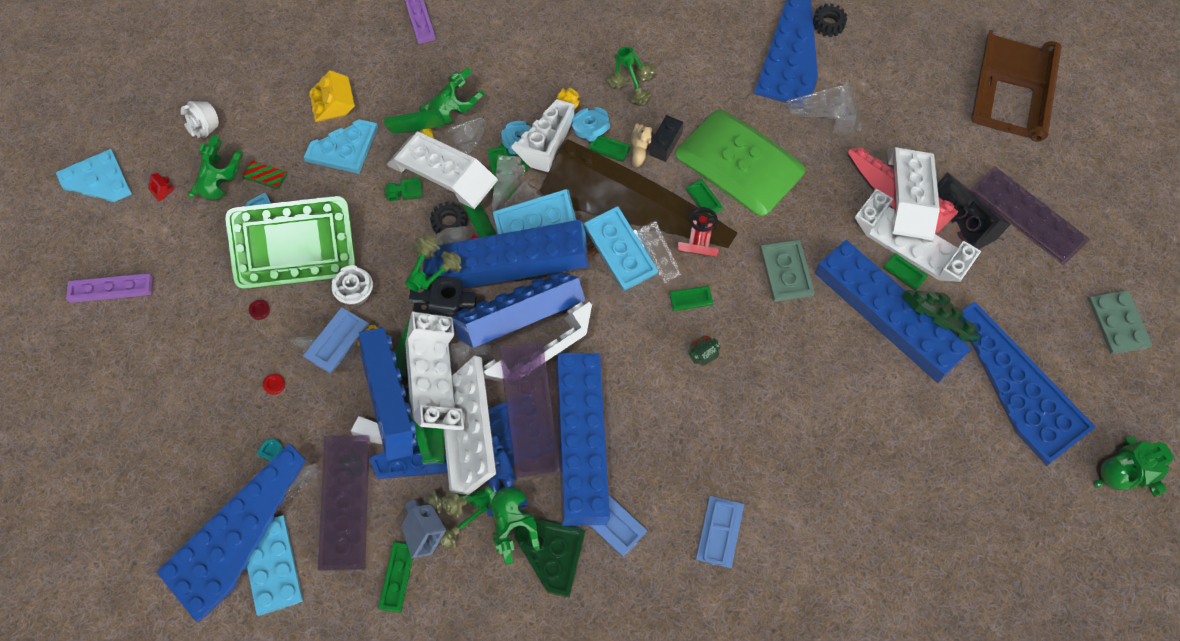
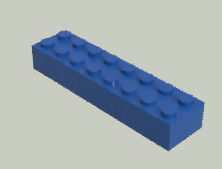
[423,220,589,289]
[815,239,972,383]
[556,353,610,526]

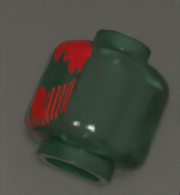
[688,335,720,366]

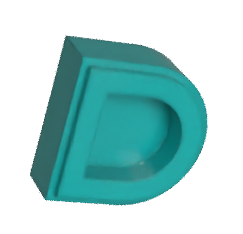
[256,439,283,461]

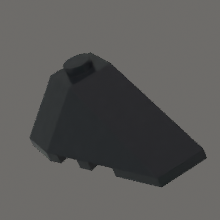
[937,172,1011,250]

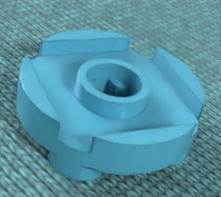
[572,107,611,141]
[501,121,533,154]

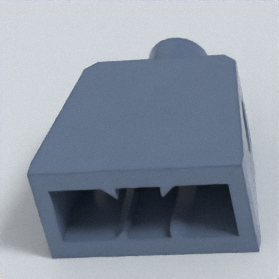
[402,500,446,558]

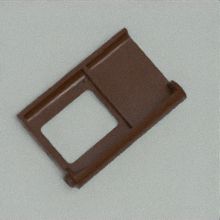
[972,30,1062,142]

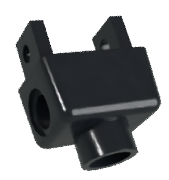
[409,276,476,329]

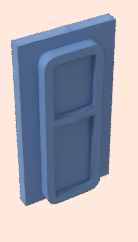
[303,307,369,374]
[589,496,647,557]
[696,496,744,568]

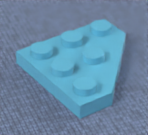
[304,119,378,174]
[56,149,132,202]

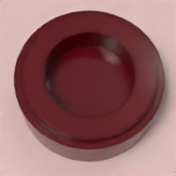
[249,300,270,320]

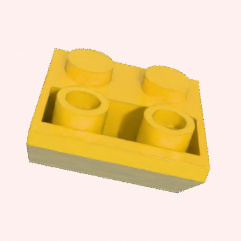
[309,70,355,122]

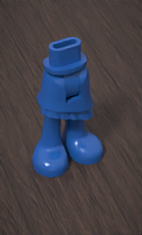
[487,436,529,517]

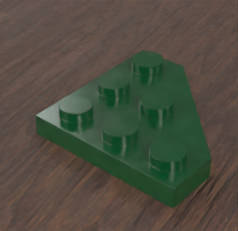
[902,290,981,342]
[514,519,585,598]

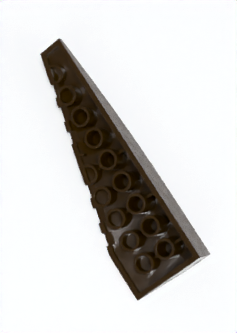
[539,139,738,248]

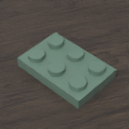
[760,240,815,302]
[1088,290,1152,354]

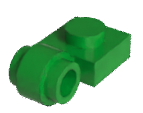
[384,178,423,202]

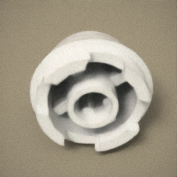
[181,101,219,138]
[332,265,373,306]

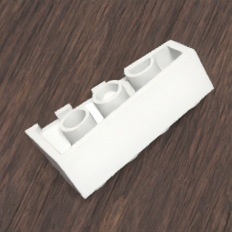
[512,99,575,172]

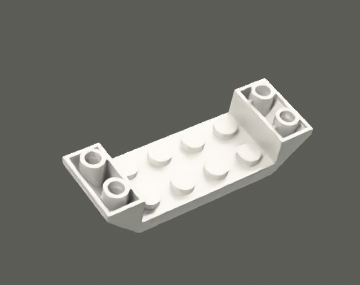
[387,131,498,209]
[887,147,940,240]
[855,189,981,282]
[483,302,592,384]
[405,312,464,430]

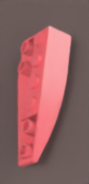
[848,147,959,234]

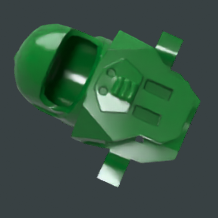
[419,67,485,125]
[188,135,244,201]
[1093,435,1174,497]
[485,487,540,565]

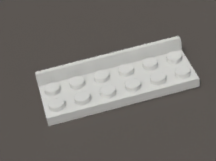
[444,356,496,495]

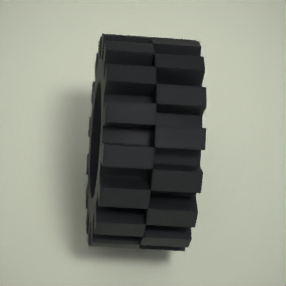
[813,3,847,37]
[430,201,467,239]

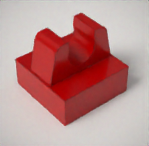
[148,173,174,201]

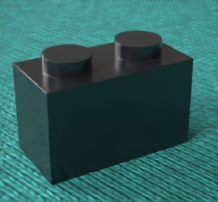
[649,115,683,162]

